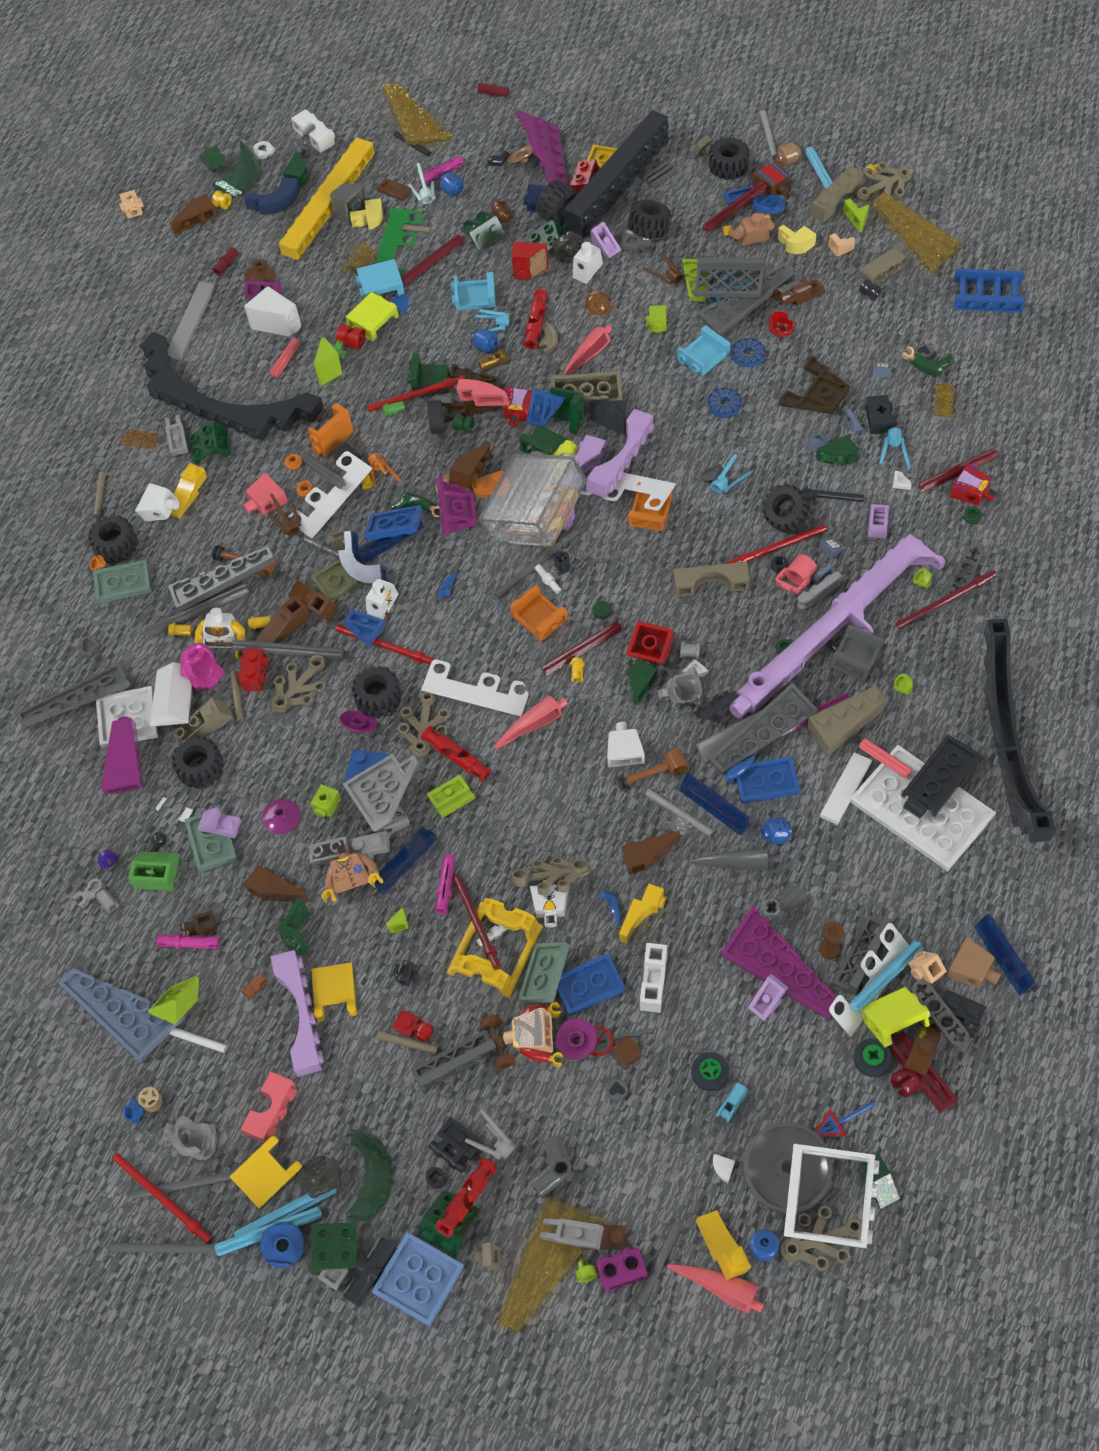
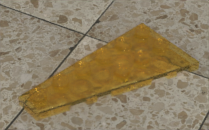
[383,83,452,145]
[873,192,962,275]
[496,1196,608,1334]

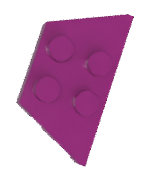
[436,476,477,535]

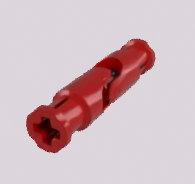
[523,289,548,349]
[420,725,492,783]
[436,1158,497,1237]

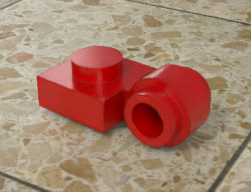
[392,1010,434,1042]

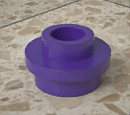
[97,850,118,868]

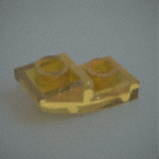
[934,383,954,417]

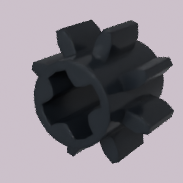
[393,960,419,986]

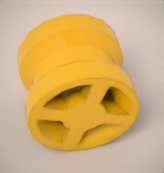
[212,190,231,210]

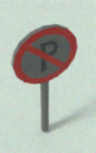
[590,1026,653,1057]

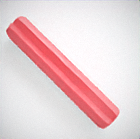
[270,337,301,378]
[859,739,912,779]

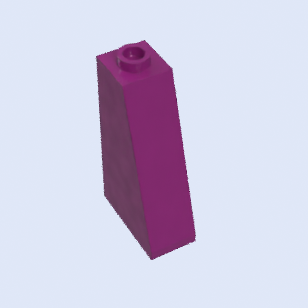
[101,716,144,794]

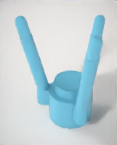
[472,309,509,337]
[879,428,911,469]
[710,454,752,494]

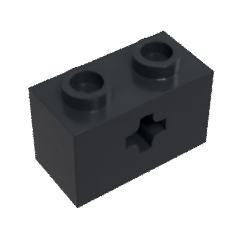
[865,395,896,434]

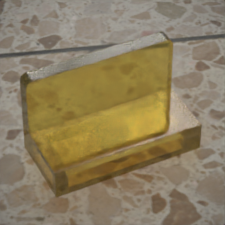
[341,241,376,275]

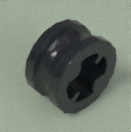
[425,1167,446,1189]

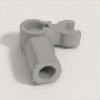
[73,879,119,913]

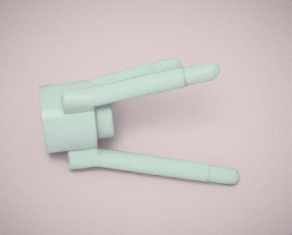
[408,163,435,204]

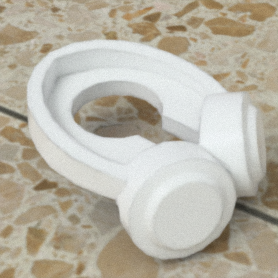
[253,141,275,160]

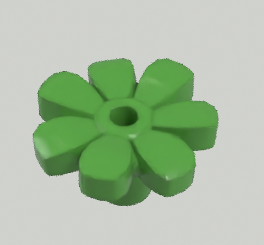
[330,340,346,358]

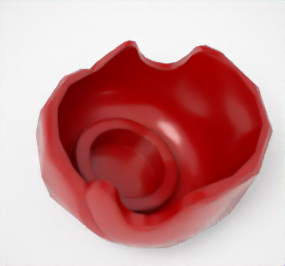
[768,311,794,338]

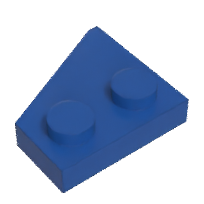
[527,388,566,426]
[344,610,385,646]

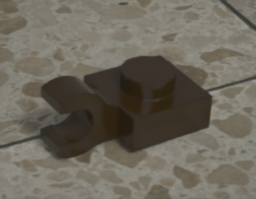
[180,911,217,936]

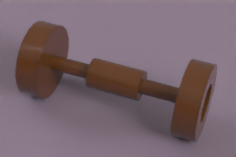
[819,921,844,959]
[480,1015,516,1070]

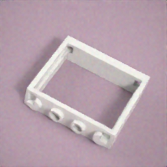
[784,1144,879,1249]

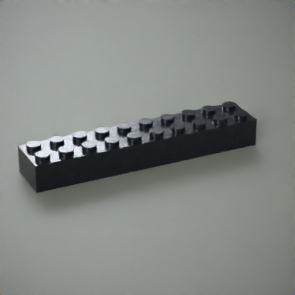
[564,110,669,239]

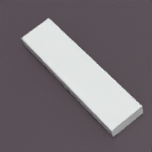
[820,752,872,825]

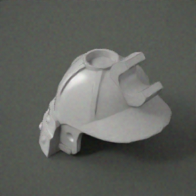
[657,667,703,705]
[162,1116,217,1160]

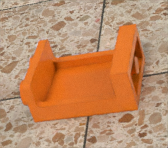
[307,403,354,458]
[628,482,673,531]
[510,585,568,642]

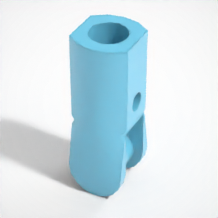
[716,1083,749,1123]

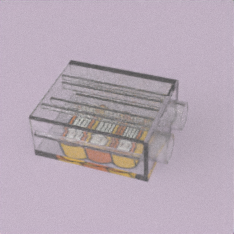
[478,451,587,547]

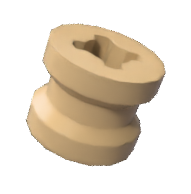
[138,1087,163,1112]

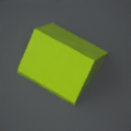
[314,338,343,385]
[148,976,199,1024]

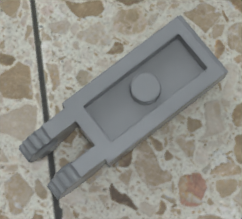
[165,415,189,457]
[797,571,841,610]
[540,1218,604,1250]

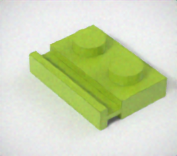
[427,775,475,818]

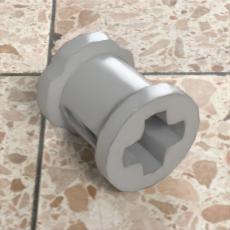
[680,641,700,660]

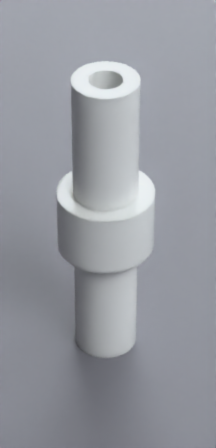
[535,564,562,594]
[476,925,508,947]

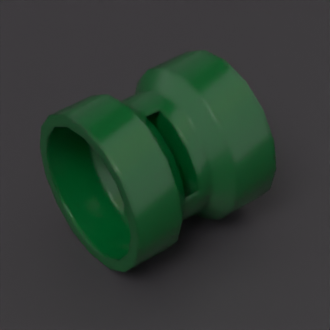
[452,413,475,434]

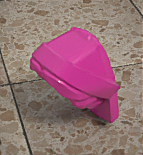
[180,643,224,691]

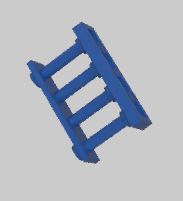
[953,269,1025,313]

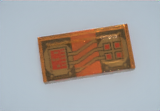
[121,429,159,450]

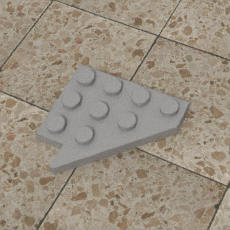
[343,754,418,832]

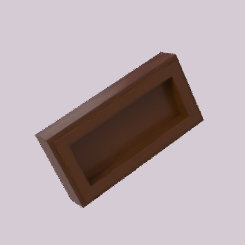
[377,178,412,202]

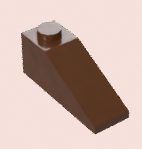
[170,194,217,235]
[905,1022,941,1076]

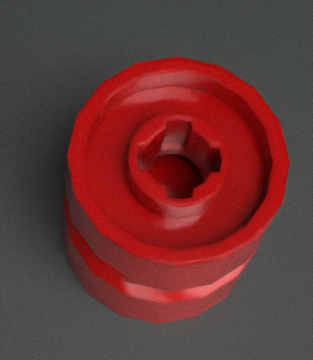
[336,324,366,350]

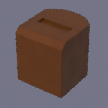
[609,1035,641,1070]

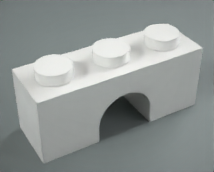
[291,109,335,153]
[640,943,667,1013]

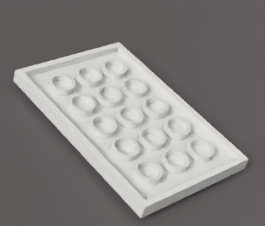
[850,745,996,872]

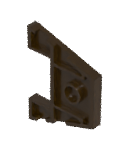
[778,355,850,414]
[444,364,501,420]

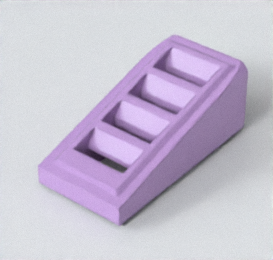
[868,504,889,539]

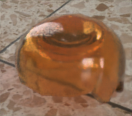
[585,291,611,316]

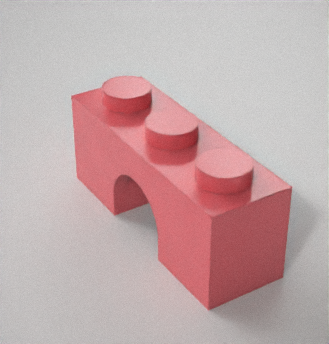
[241,1071,297,1143]

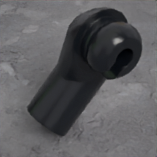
[487,151,510,166]

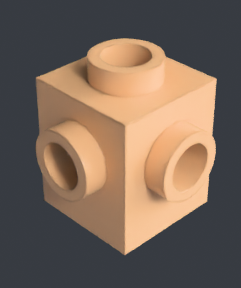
[119,190,144,218]
[908,951,947,984]

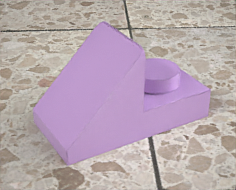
[590,222,621,259]
[197,807,241,838]
[748,974,788,1021]

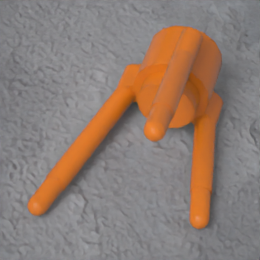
[368,453,401,488]

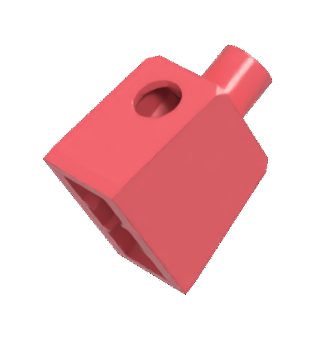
[243,473,288,515]

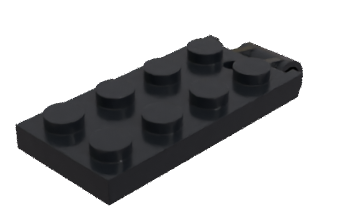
[901,734,982,819]

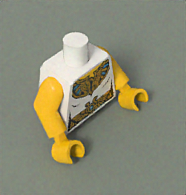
[194,608,246,659]

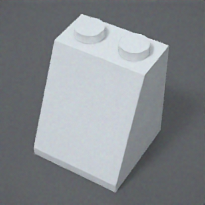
[244,286,301,337]

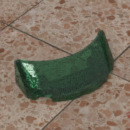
[213,141,262,200]
[346,1129,393,1222]

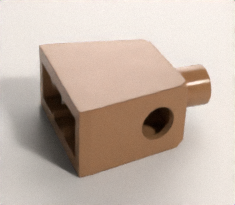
[946,937,1001,988]

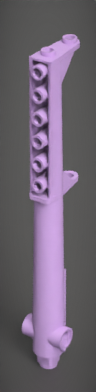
[729,534,945,718]

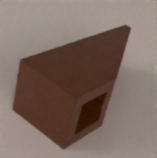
[449,442,492,488]
[288,580,339,621]
[256,596,310,643]
[622,831,680,875]
[243,865,309,903]

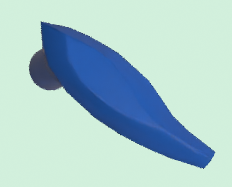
[438,573,458,599]
[724,755,755,784]
[599,891,620,927]

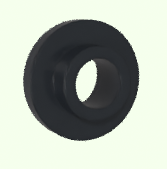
[770,556,789,573]

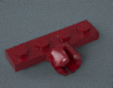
[888,1031,959,1113]

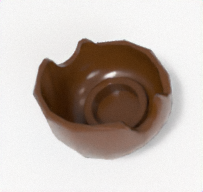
[491,198,514,223]

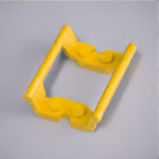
[446,898,543,998]

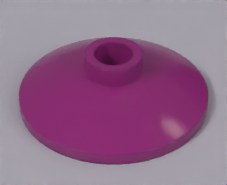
[339,711,377,733]
[262,799,301,834]
[556,1018,597,1060]

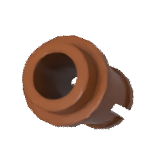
[241,973,268,1000]

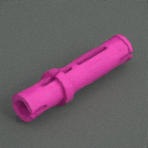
[418,156,464,184]
[435,854,456,914]
[157,933,220,949]

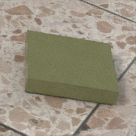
[310,559,359,601]

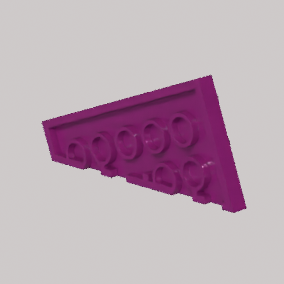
[515,110,569,186]
[721,905,840,1020]

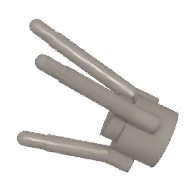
[465,1109,516,1160]

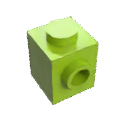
[646,305,666,333]
[310,784,341,818]

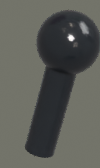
[147,832,167,852]

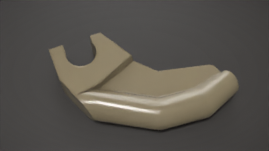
[539,321,558,355]

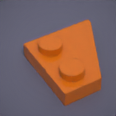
[471,470,514,499]

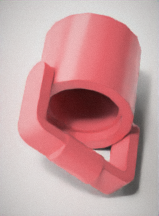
[775,554,817,594]

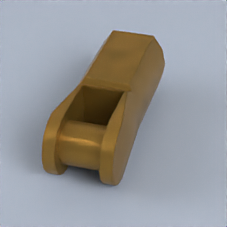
[478,349,510,372]

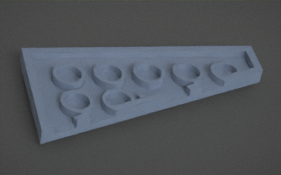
[58,968,186,1063]

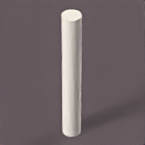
[170,1028,228,1053]

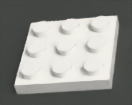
[96,686,158,749]

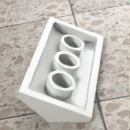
[150,662,193,727]

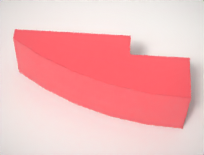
[456,379,509,406]

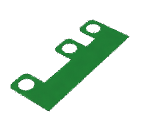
[374,208,423,276]

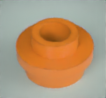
[284,454,302,470]
[296,481,314,498]
[90,555,106,571]

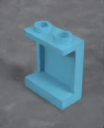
[355,259,404,298]
[451,272,496,311]
[677,325,730,376]

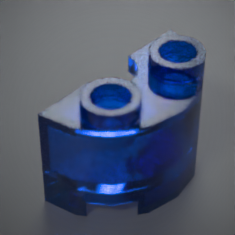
[524,184,545,212]

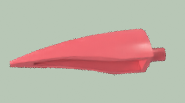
[563,325,612,375]
[494,696,568,749]
[667,1264,764,1314]

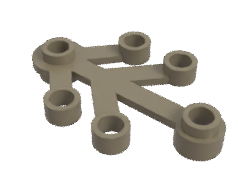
[856,161,912,205]
[271,655,326,713]
[398,691,450,757]
[512,857,591,896]
[780,1206,862,1272]

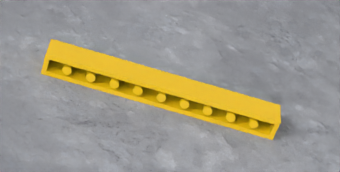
[279,137,375,260]

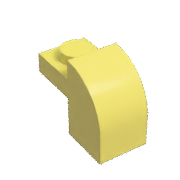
[350,198,383,230]
[778,225,816,254]

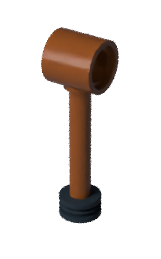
[212,545,278,578]
[615,749,689,791]

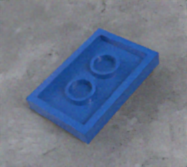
[364,505,423,541]
[736,757,800,804]
[557,953,626,1016]

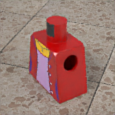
[503,387,533,427]
[950,463,997,506]

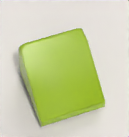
[386,908,409,934]

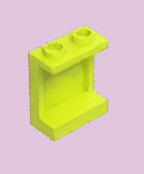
[346,292,399,341]
[861,987,930,1047]

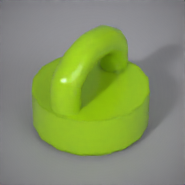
[913,568,932,589]
[894,674,913,695]
[575,1259,599,1283]

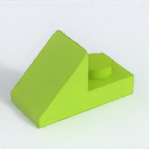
[843,198,870,232]

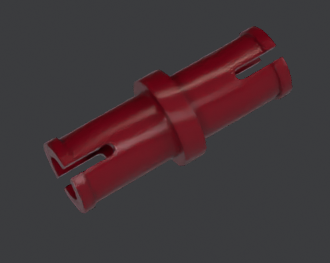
[477,82,509,97]
[213,247,238,276]

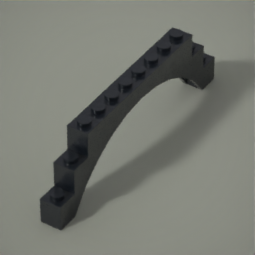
[141,332,324,441]
[983,618,1055,843]

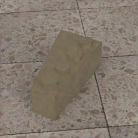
[551,371,622,407]
[807,685,886,757]

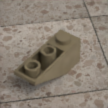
[172,698,233,747]

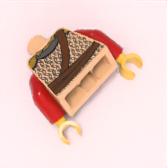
[503,1002,563,1067]

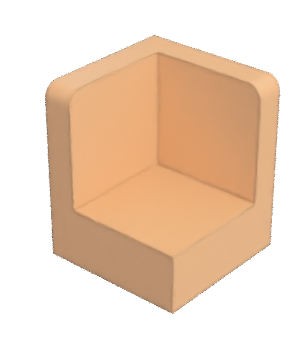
[828,233,855,257]

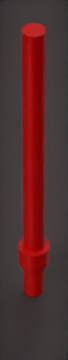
[367,375,466,412]
[726,524,827,564]
[335,624,437,665]
[112,1153,213,1244]

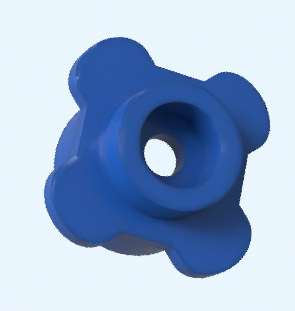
[123,1099,144,1124]

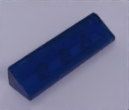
[359,520,424,563]
[679,773,750,835]
[369,827,437,896]
[974,913,1035,996]

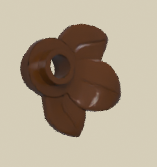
[243,259,276,282]

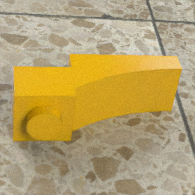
[170,463,207,519]
[619,884,666,944]
[696,1210,751,1280]

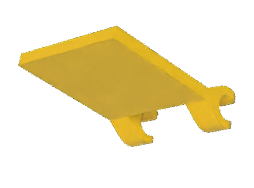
[311,962,357,1021]
[230,1135,302,1208]

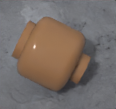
[776,142,801,166]

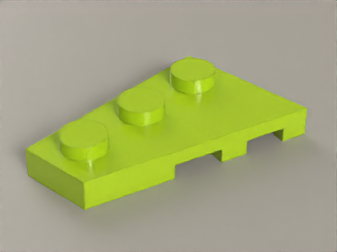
[682,259,711,302]

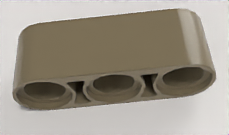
[861,248,909,285]

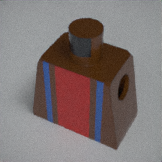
[752,159,791,197]

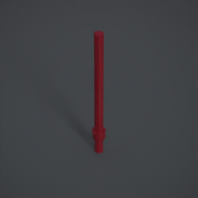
[895,570,997,629]
[453,875,501,970]

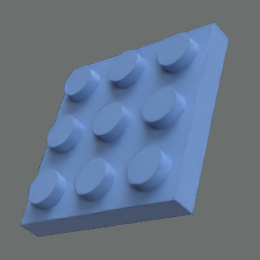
[372,1232,464,1327]

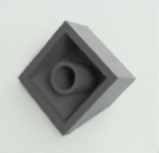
[330,182,368,226]

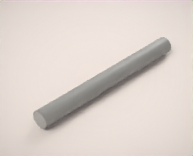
[760,110,777,158]
[645,789,714,837]

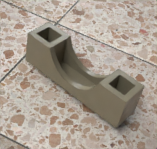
[810,166,864,223]
[673,562,750,597]

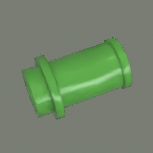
[382,401,405,417]

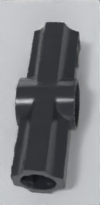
[342,1237,397,1307]

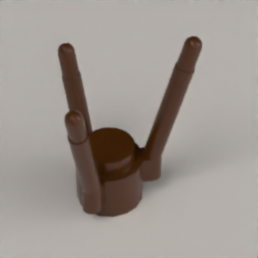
[644,252,684,284]
[268,493,301,536]

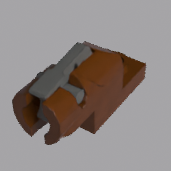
[774,277,825,306]

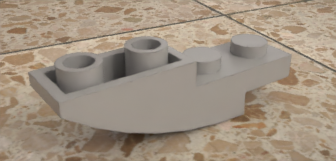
[309,831,390,865]

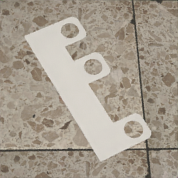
[289,451,372,538]
[578,472,676,510]
[421,660,529,716]
[829,923,909,1037]

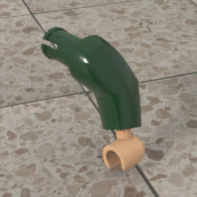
[902,347,955,376]
[389,492,440,517]

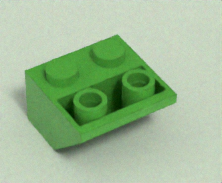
[128,851,180,891]

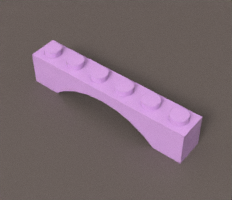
[586,409,654,498]
[558,435,606,531]
[271,950,324,1077]

